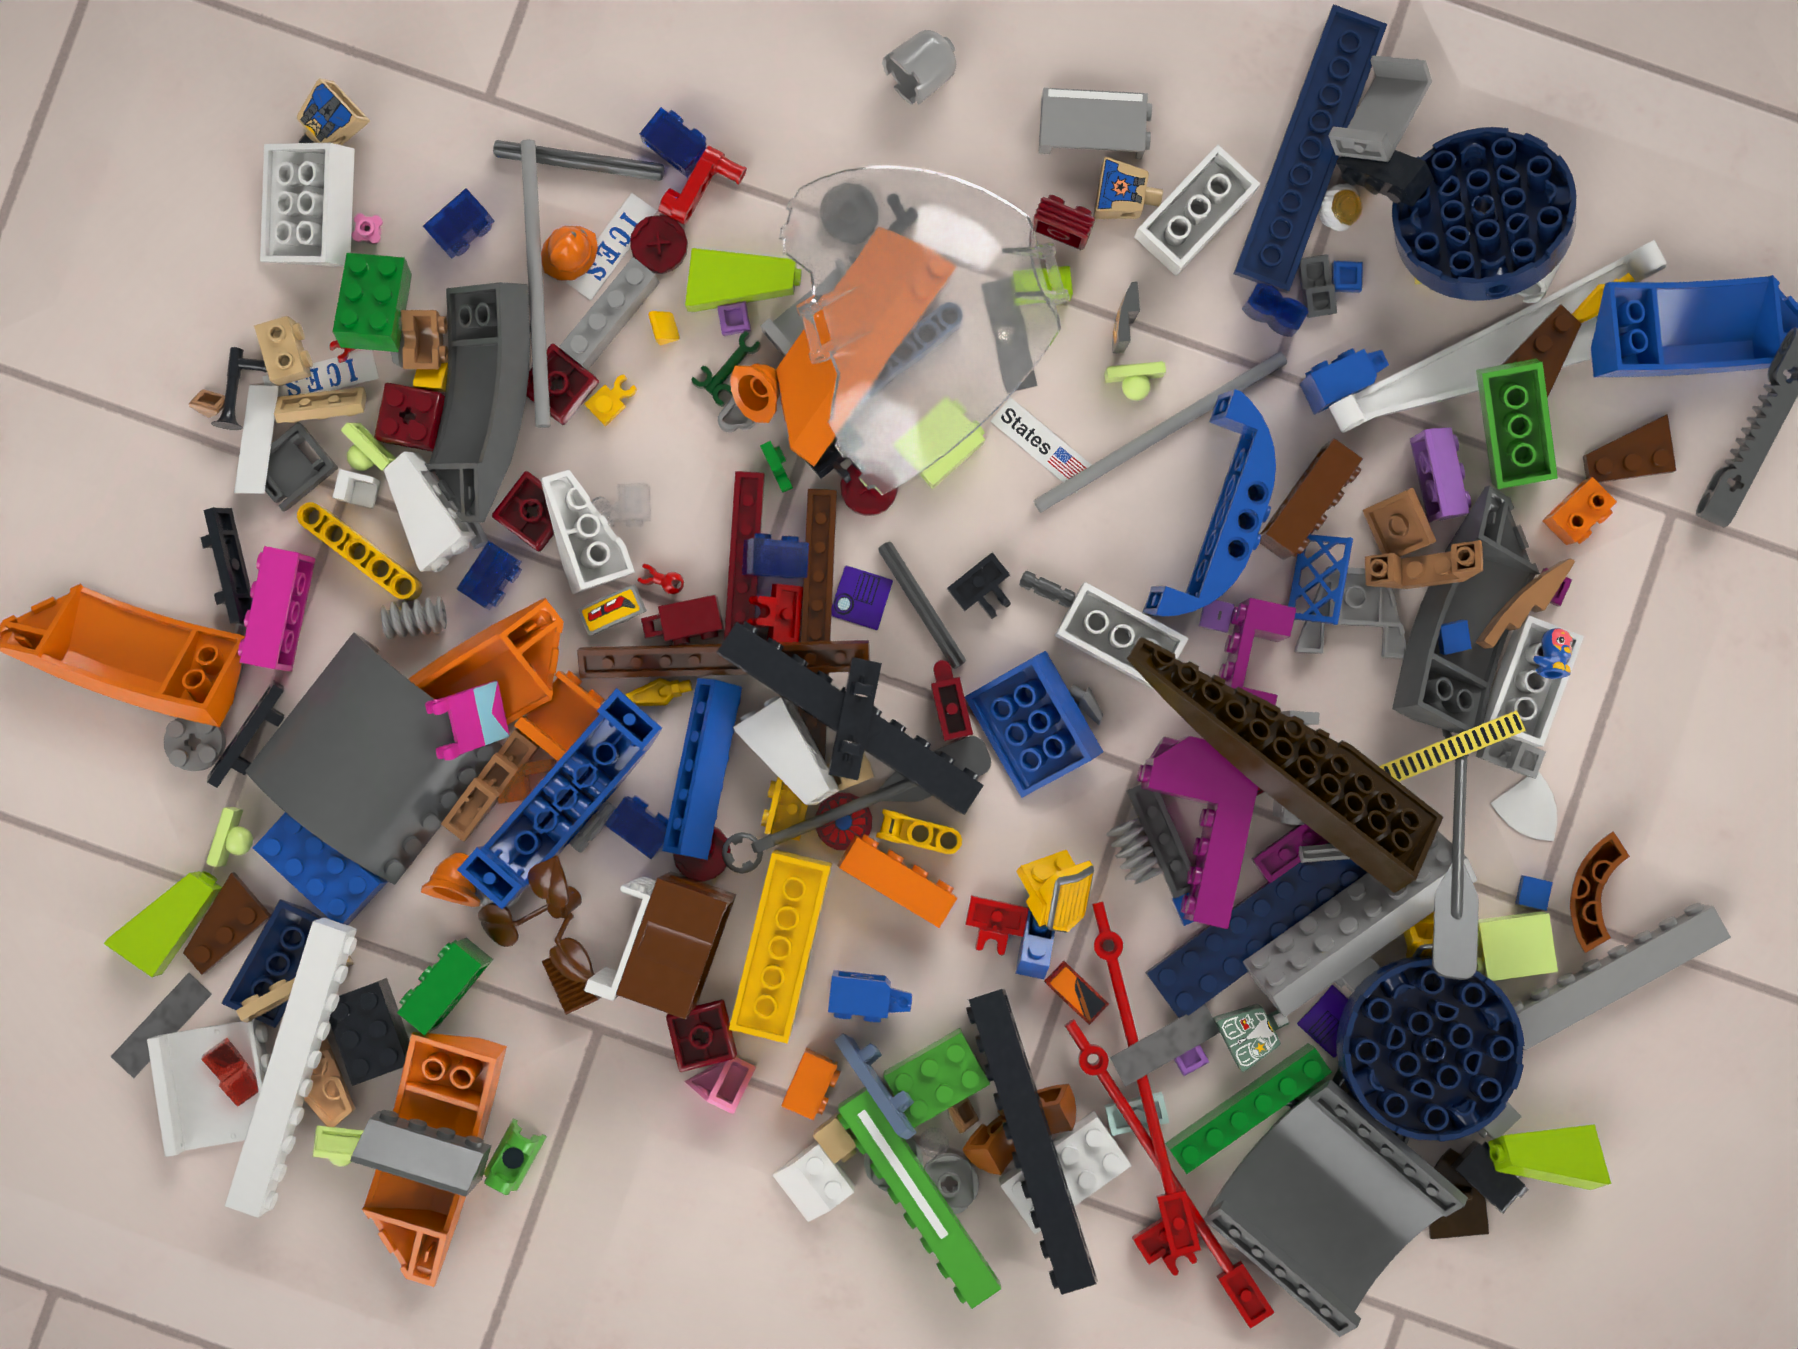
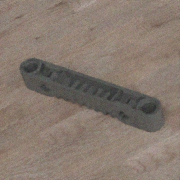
[1696,327,1798,528]

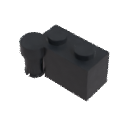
[1451,1140,1529,1214]

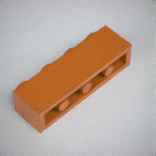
[837,834,957,928]

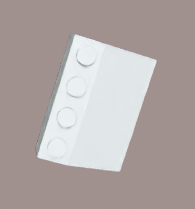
[260,143,355,266]

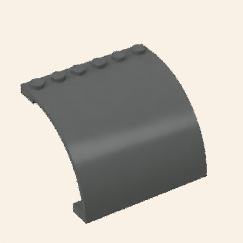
[245,632,502,885]
[1204,1079,1468,1337]

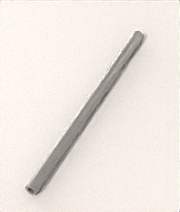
[521,139,551,428]
[1033,351,1287,513]

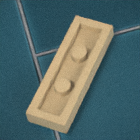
[274,387,367,423]

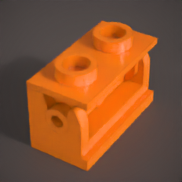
[781,1047,841,1121]

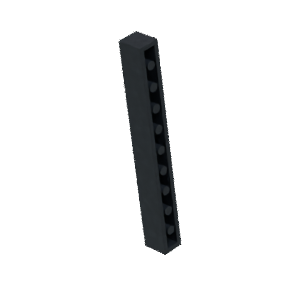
[716,621,984,815]
[966,989,1098,1295]

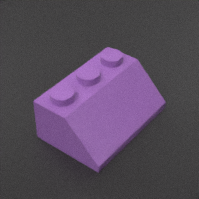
[1410,427,1471,523]

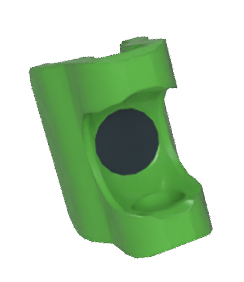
[484,1118,547,1195]

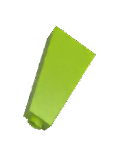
[685,248,802,312]
[104,871,222,977]
[1488,1124,1611,1190]

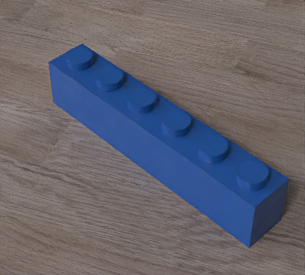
[662,678,742,860]

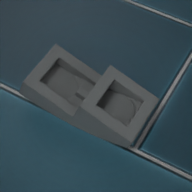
[1298,254,1337,318]

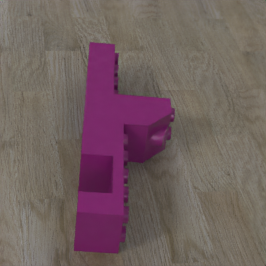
[1137,598,1296,929]

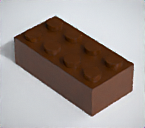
[1260,438,1363,560]

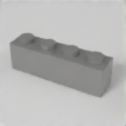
[559,257,659,370]

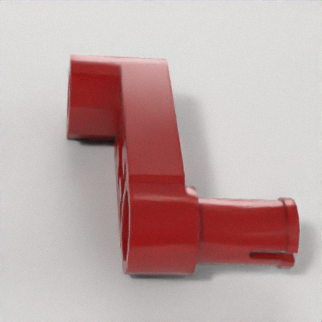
[658,146,747,225]

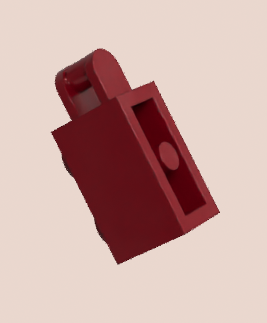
[641,595,725,645]
[931,660,973,741]

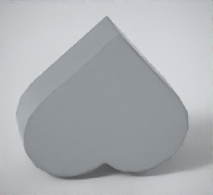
[718,397,756,432]

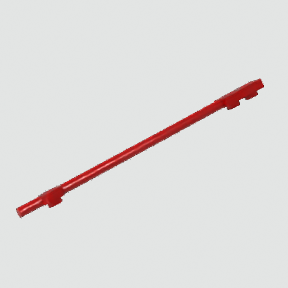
[1092,901,1201,1257]
[1064,1019,1275,1329]

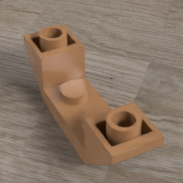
[1365,540,1483,589]

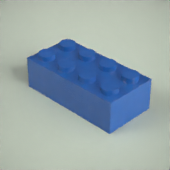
[253,812,388,925]

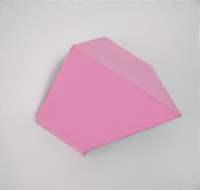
[684,1057,756,1114]

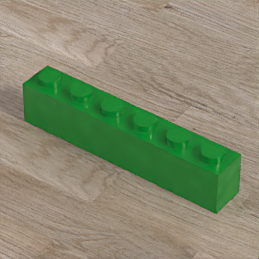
[1165,1043,1332,1175]

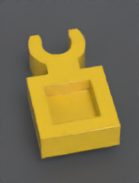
[584,374,637,427]

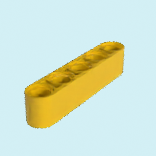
[297,502,422,601]

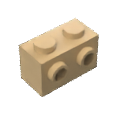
[254,316,313,386]

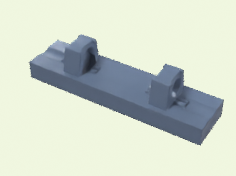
[834,1033,917,1140]

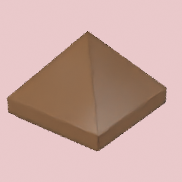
[189,389,225,418]
[947,1097,979,1134]

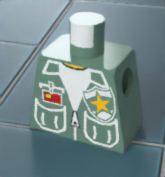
[1213,1004,1289,1072]

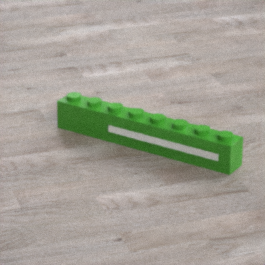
[837,1087,1001,1309]

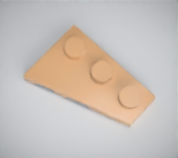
[304,1038,355,1127]

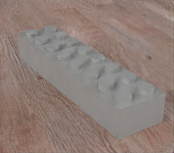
[1243,831,1478,1017]

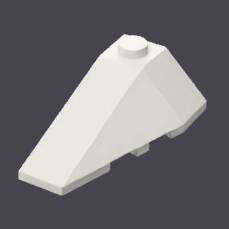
[541,470,635,594]

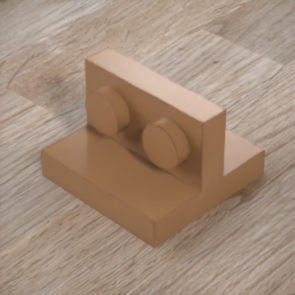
[1362,488,1437,557]

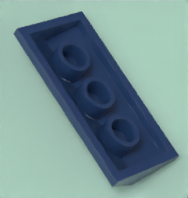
[221,899,322,1028]

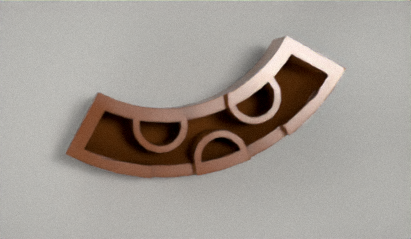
[1570,831,1630,953]
[962,1084,1076,1175]

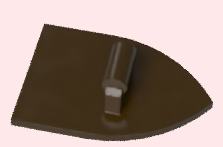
[1429,1148,1489,1239]

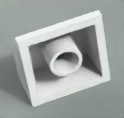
[773,1141,855,1222]

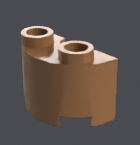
[401,310,448,369]

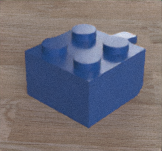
[1300,348,1389,415]
[828,970,912,1022]

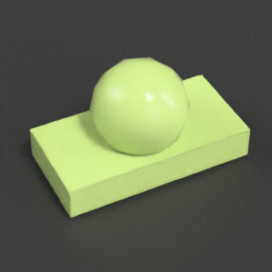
[1104,361,1166,401]
[341,423,396,471]
[206,807,253,867]
[312,1125,364,1167]

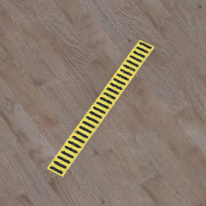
[1379,710,1526,782]

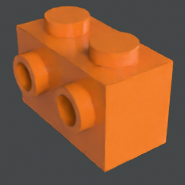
[1542,477,1617,545]

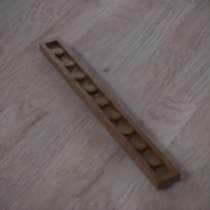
[798,489,837,761]
[577,640,870,679]

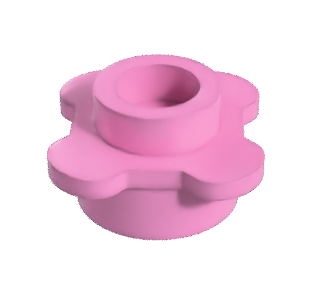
[352,213,383,244]

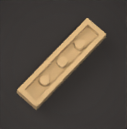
[236,955,354,1023]

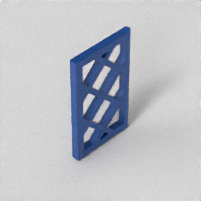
[1288,534,1353,625]

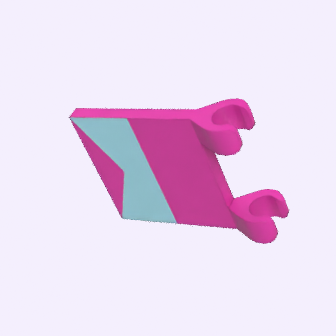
[425,680,510,761]

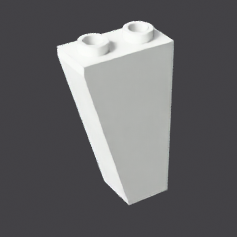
[383,452,476,572]
[733,696,840,805]

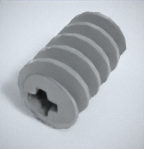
[381,597,447,639]
[1107,818,1162,884]

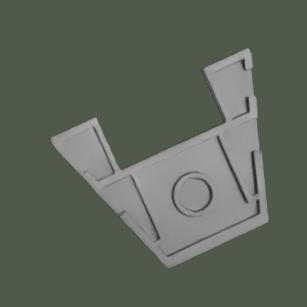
[1295,566,1407,659]

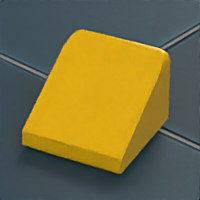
[648,311,680,346]
[413,363,448,392]

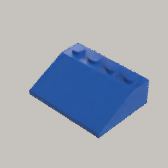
[965,651,1104,798]

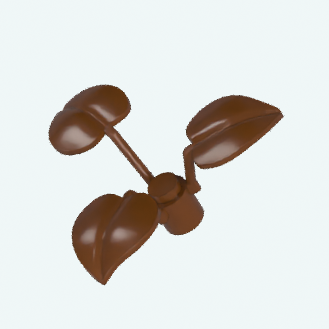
[478,856,595,983]

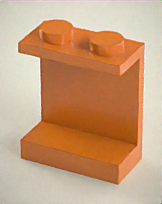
[514,670,605,761]

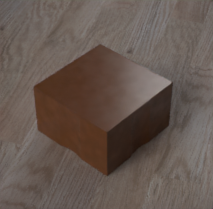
[616,871,737,1020]

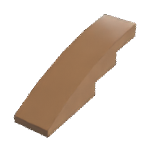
[1475,558,1575,649]
[441,728,540,842]

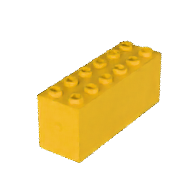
[729,849,833,1044]

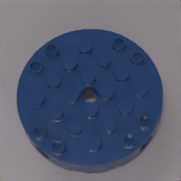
[1392,127,1577,301]
[1336,956,1525,1141]

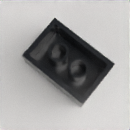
[329,978,410,1086]

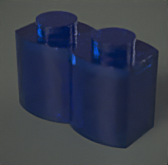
[1242,283,1309,337]

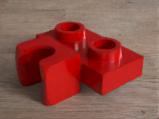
[747,583,803,642]
[965,895,1029,956]
[1132,1218,1198,1276]

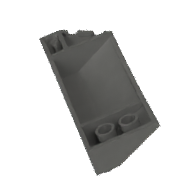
[424,282,531,522]
[1392,485,1540,734]

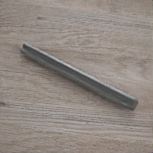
[493,140,664,181]

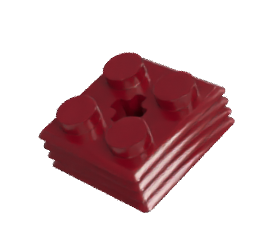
[1031,195,1095,250]
[526,343,599,425]
[374,383,445,452]
[492,471,554,552]
[666,999,737,1072]

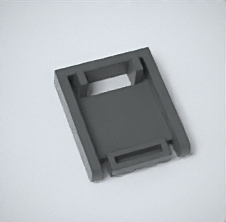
[265,422,338,512]

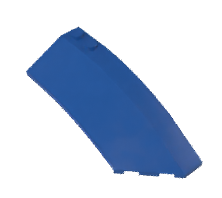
[1591,275,1798,377]

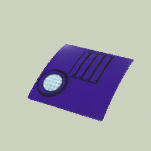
[832,565,893,630]
[1297,985,1349,1058]

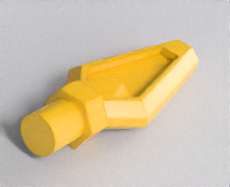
[1572,273,1635,323]
[625,678,693,706]

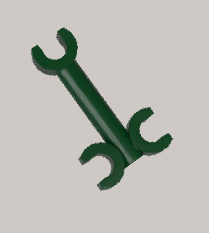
[691,331,761,407]

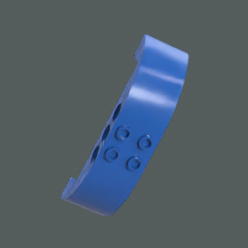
[1142,389,1276,617]
[457,688,662,910]

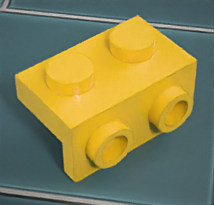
[761,777,808,841]

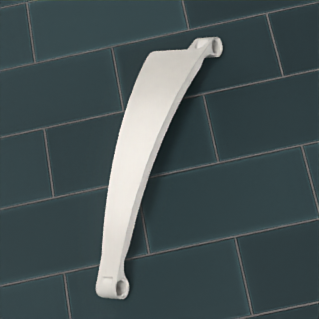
[1329,240,1667,433]

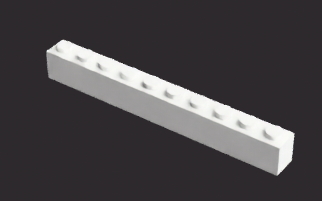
[225,918,357,1218]

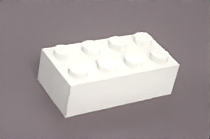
[1134,145,1260,276]
[1054,582,1189,690]
[1484,615,1584,747]
[999,1111,1132,1234]

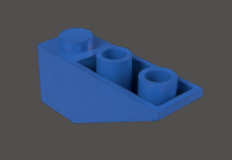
[1015,907,1055,980]

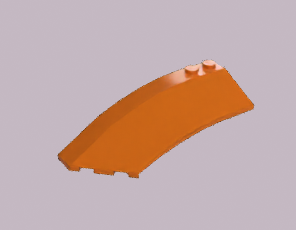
[0,583,245,727]
[408,598,564,725]
[362,1032,507,1287]

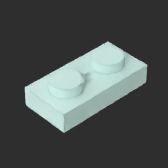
[1104,1092,1169,1136]

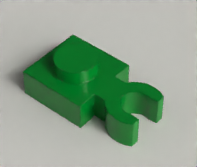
[760,441,793,493]

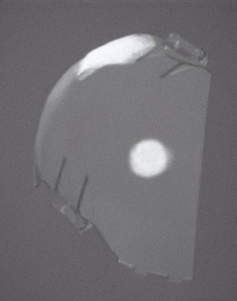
[779,166,1070,495]

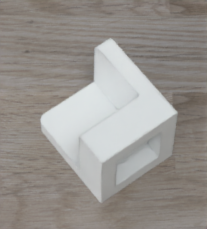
[332,469,381,509]

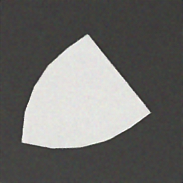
[1491,772,1557,841]

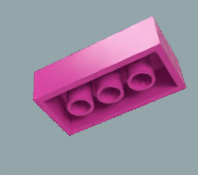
[238,546,316,672]

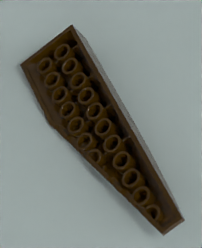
[1126,636,1443,893]

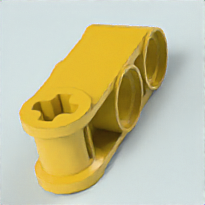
[876,809,962,854]

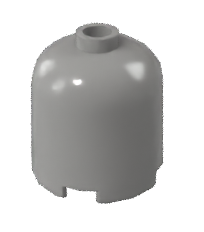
[882,30,956,105]

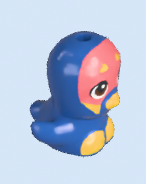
[1533,628,1573,679]

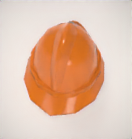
[541,226,598,281]
[730,363,781,423]
[421,852,480,907]

